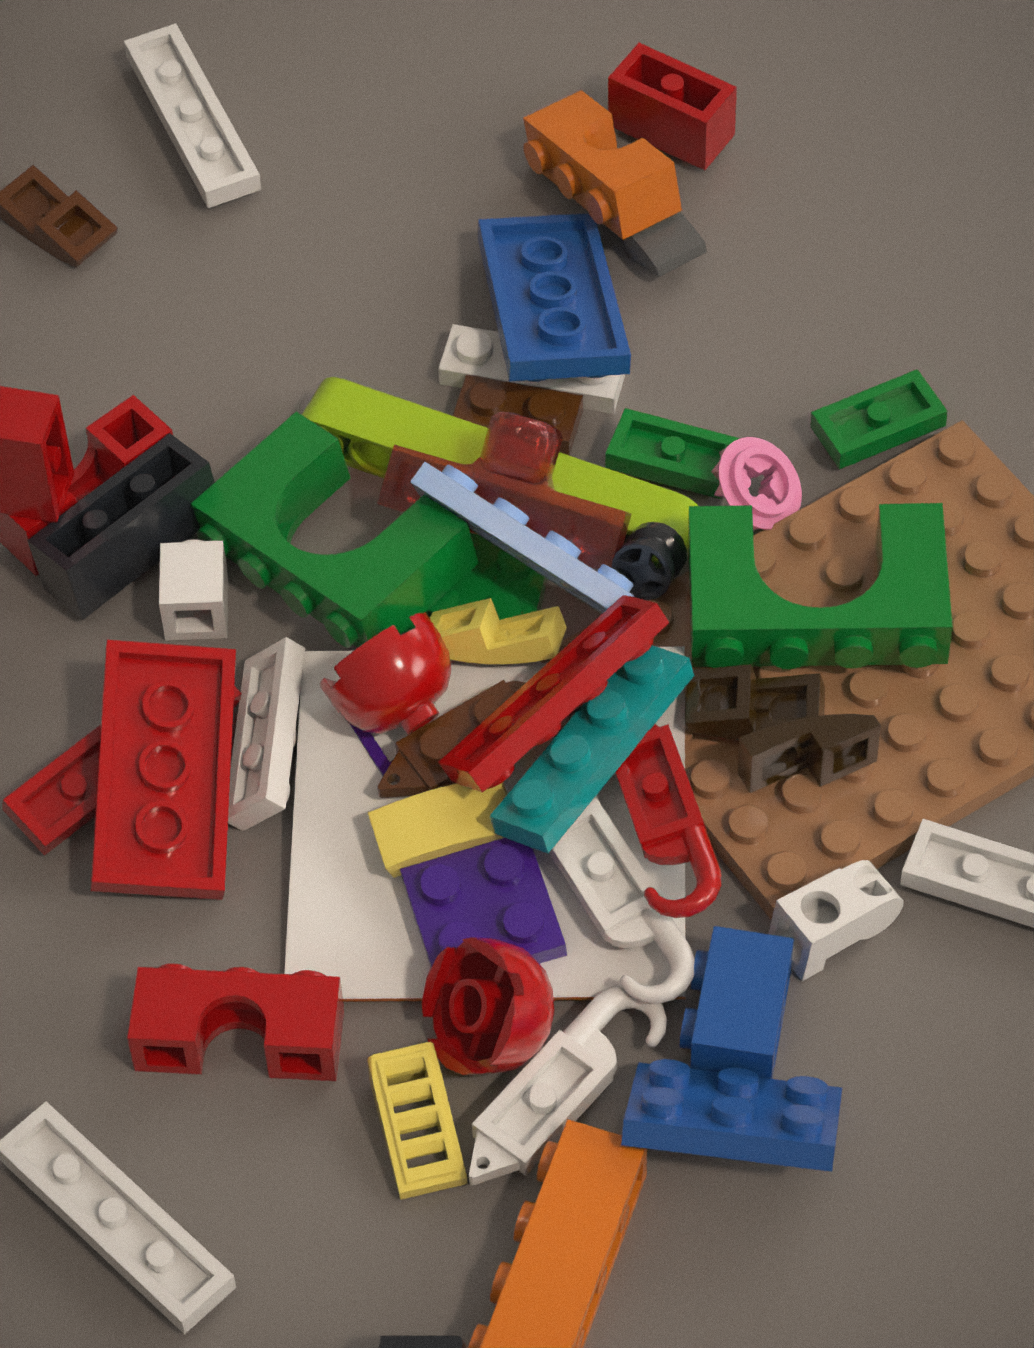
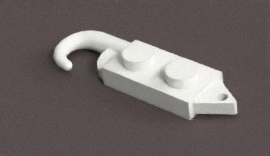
[549,798,695,1004]
[469,986,667,1185]

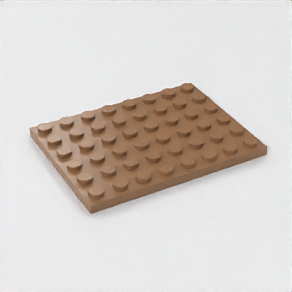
[561,420,1034,920]

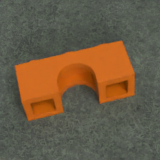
[523,90,682,240]

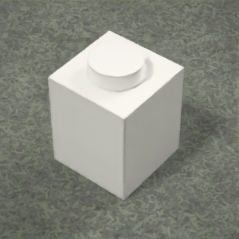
[159,539,228,641]

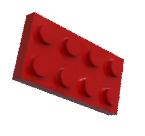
[91,639,236,900]

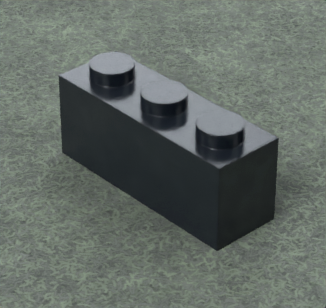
[27,433,215,620]

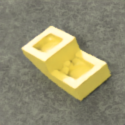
[430,598,567,664]
[368,782,508,878]

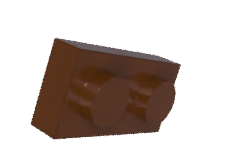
[453,374,583,456]

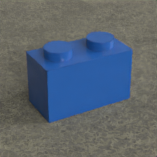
[679,926,794,1079]

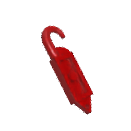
[615,724,721,918]

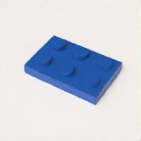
[621,1059,842,1172]

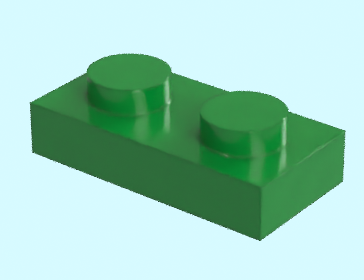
[810,369,948,470]
[605,408,741,500]

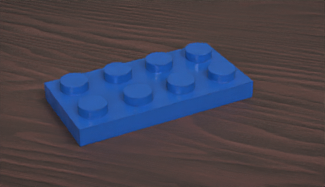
[478,213,631,382]

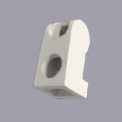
[768,860,903,981]

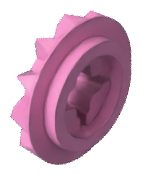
[711,437,802,530]

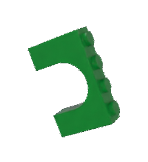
[191,411,479,648]
[688,503,953,669]

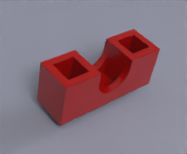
[0,395,173,576]
[127,964,344,1082]

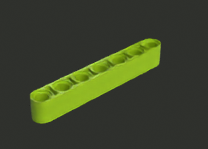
[301,377,698,566]

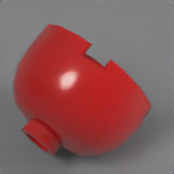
[320,613,451,735]
[422,937,555,1075]

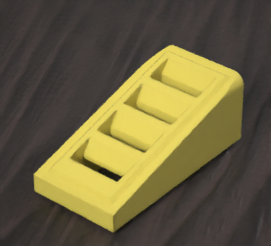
[367,1042,468,1200]

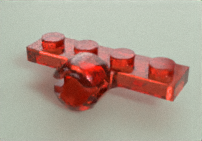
[377,412,632,569]

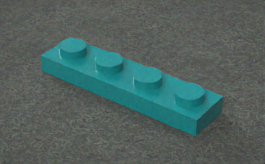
[489,645,694,854]

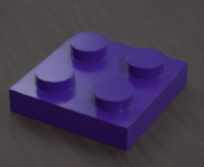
[400,838,567,968]

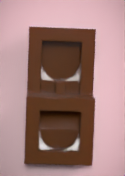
[0,165,118,267]

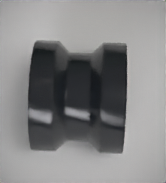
[612,522,687,600]

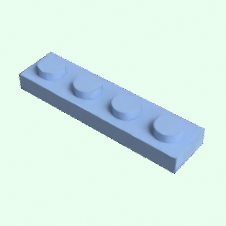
[410,461,634,614]

